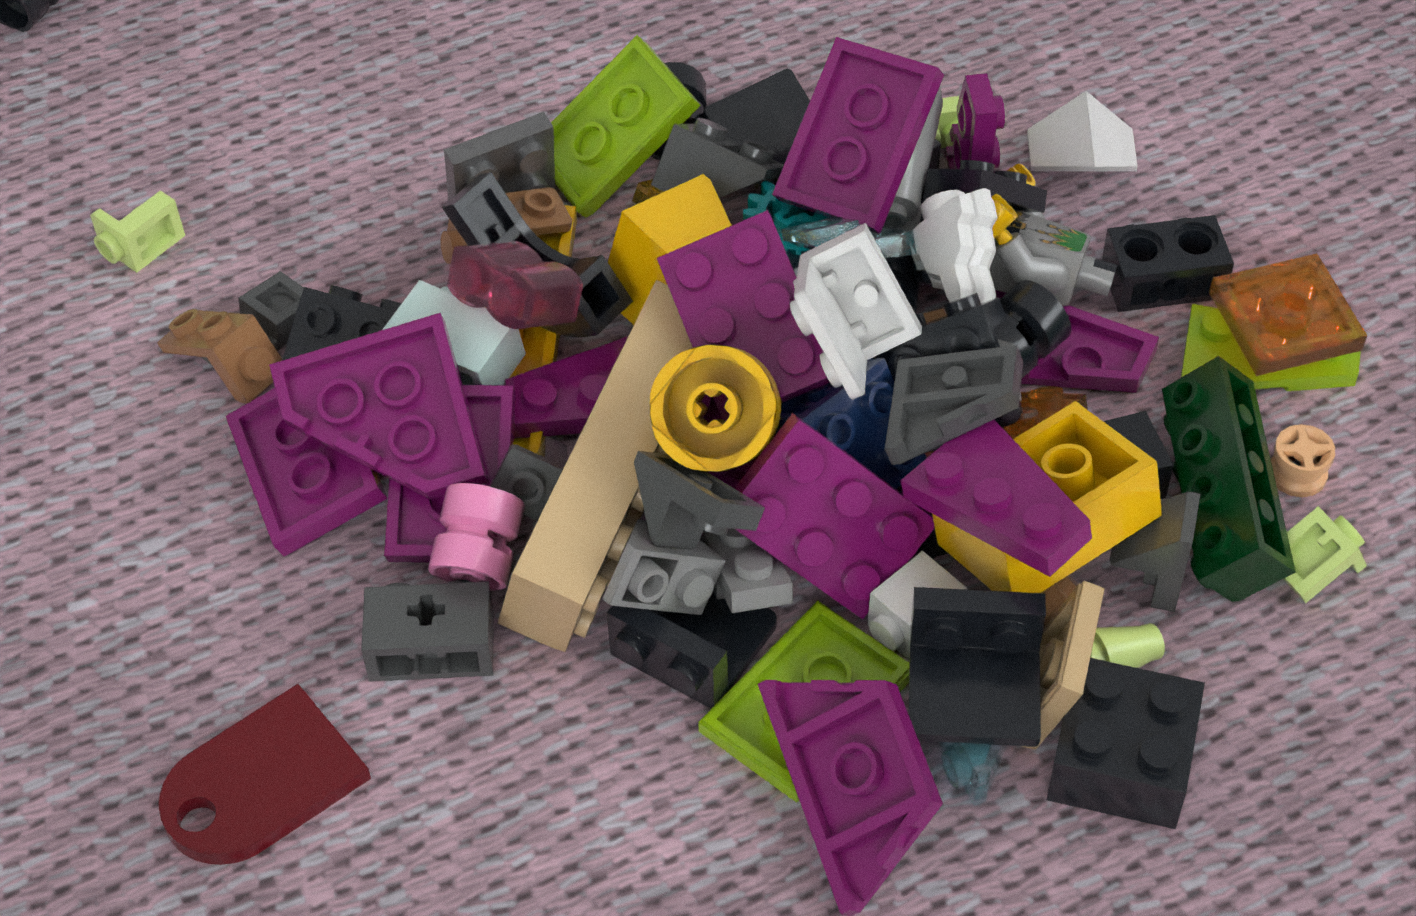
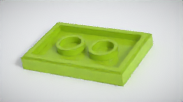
[551,35,701,218]
[698,601,909,803]

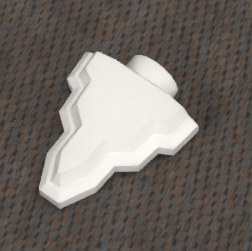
[904,188,998,303]

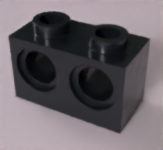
[1102,215,1234,312]

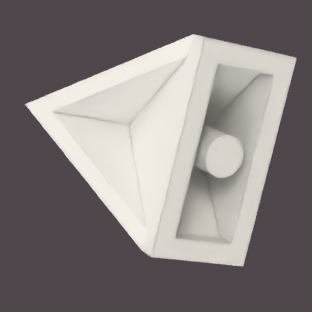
[1027,91,1138,172]

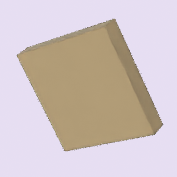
[1021,580,1105,750]

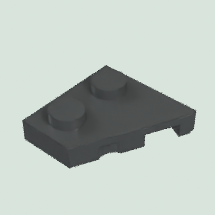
[885,345,1023,465]

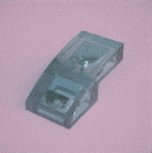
[781,217,917,258]

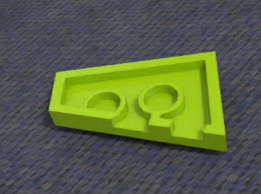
[1180,304,1363,391]

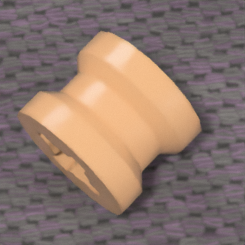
[1271,424,1335,497]

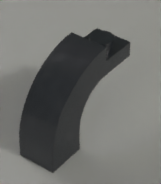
[442,172,633,338]

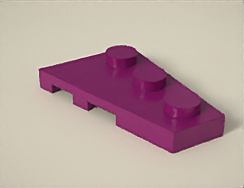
[944,73,1005,169]
[504,336,628,439]

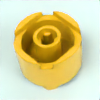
[649,344,782,472]

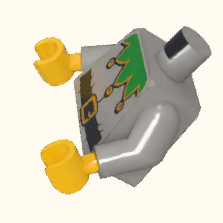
[989,163,1118,306]

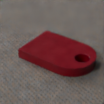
[159,684,371,865]

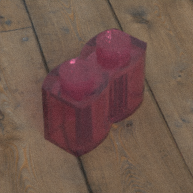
[447,241,583,329]

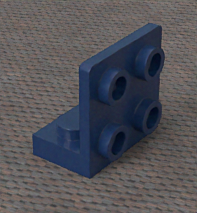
[773,358,927,489]

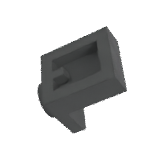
[490,436,567,521]

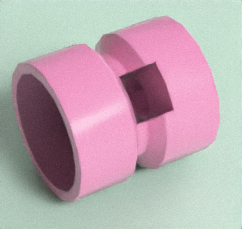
[428,483,525,591]

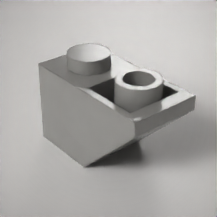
[603,519,726,615]

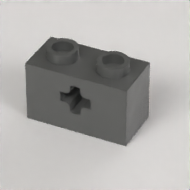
[361,580,494,682]

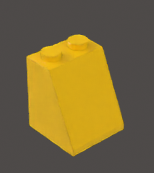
[608,174,732,325]

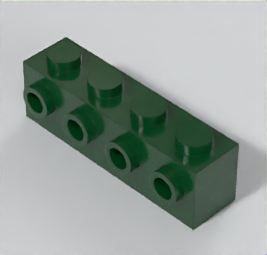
[1162,356,1296,602]

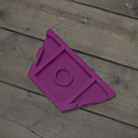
[758,680,943,916]

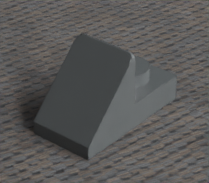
[634,451,765,549]
[1110,492,1200,612]

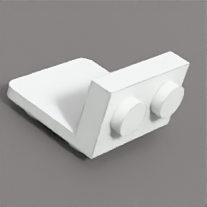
[790,223,922,400]

